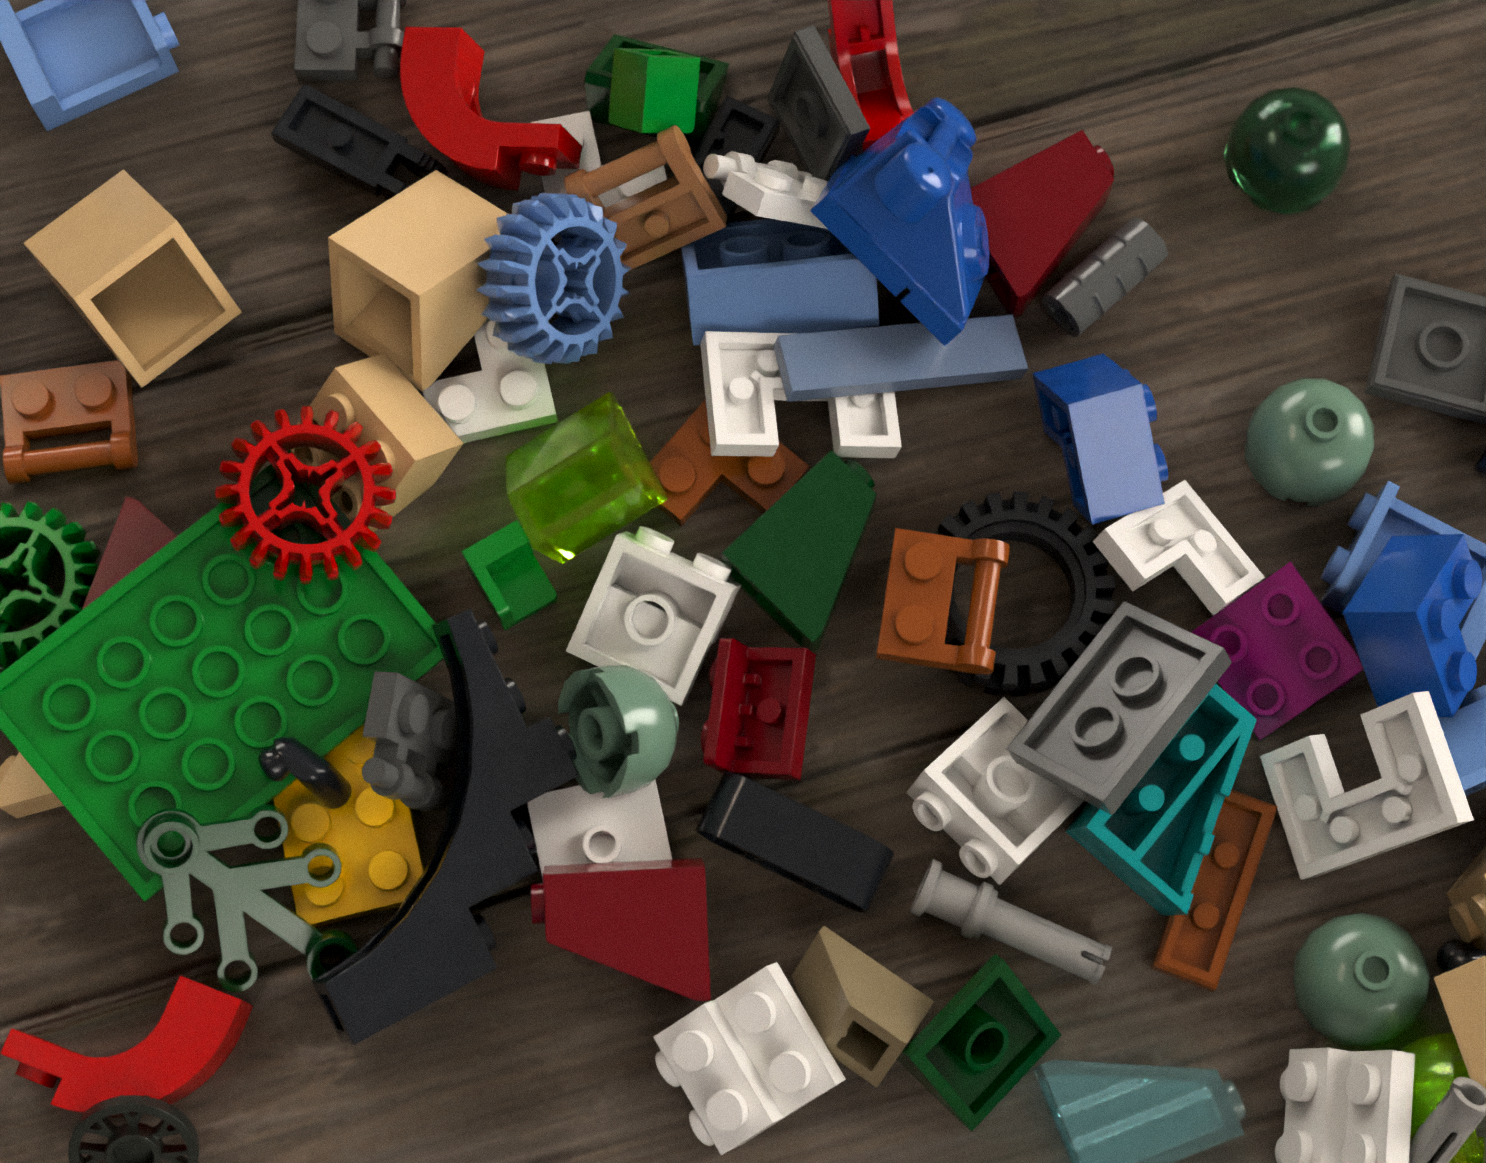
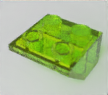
[505,392,668,564]

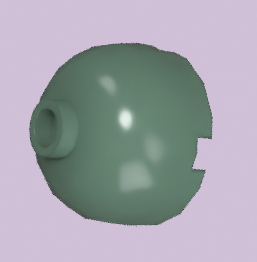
[1244,378,1374,506]
[558,665,679,798]
[1293,913,1430,1047]

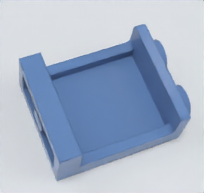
[0,0,180,131]
[1320,481,1486,660]

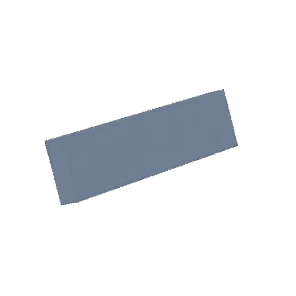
[773,314,1028,402]

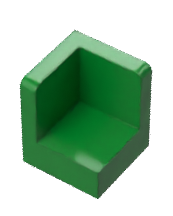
[609,48,700,134]
[461,520,557,631]

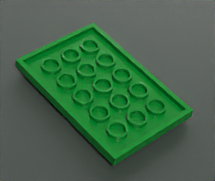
[0,450,444,903]

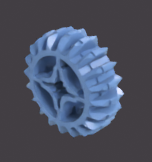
[476,193,632,364]

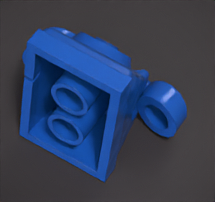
[810,97,989,346]

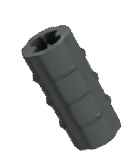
[1041,217,1169,338]

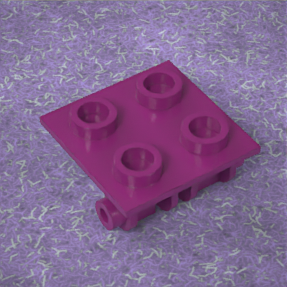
[1191,562,1364,740]

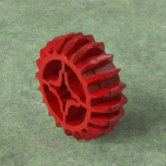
[215,406,396,584]

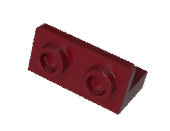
[701,638,816,780]

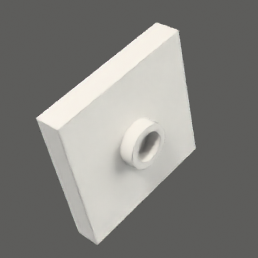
[527,779,672,880]

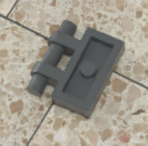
[294,0,407,81]
[362,671,457,812]

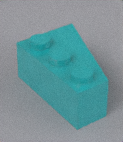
[1065,684,1257,916]

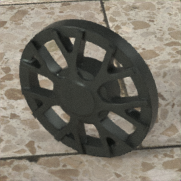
[68,1095,200,1163]

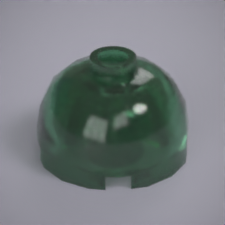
[1224,87,1351,214]

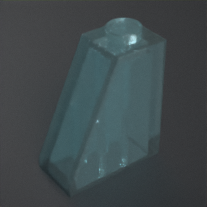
[1033,1060,1246,1163]

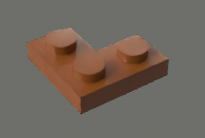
[633,399,810,527]

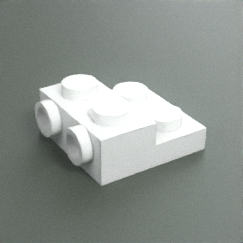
[566,526,741,706]
[906,697,1085,885]
[653,962,846,1155]
[1275,1047,1415,1163]

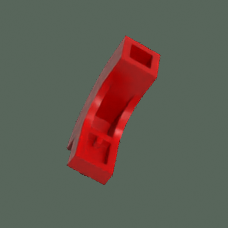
[827,0,913,155]
[400,27,582,191]
[0,976,253,1117]

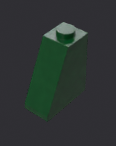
[722,450,877,653]

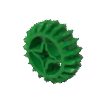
[0,501,101,672]

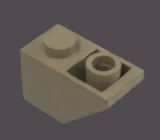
[791,926,934,1088]

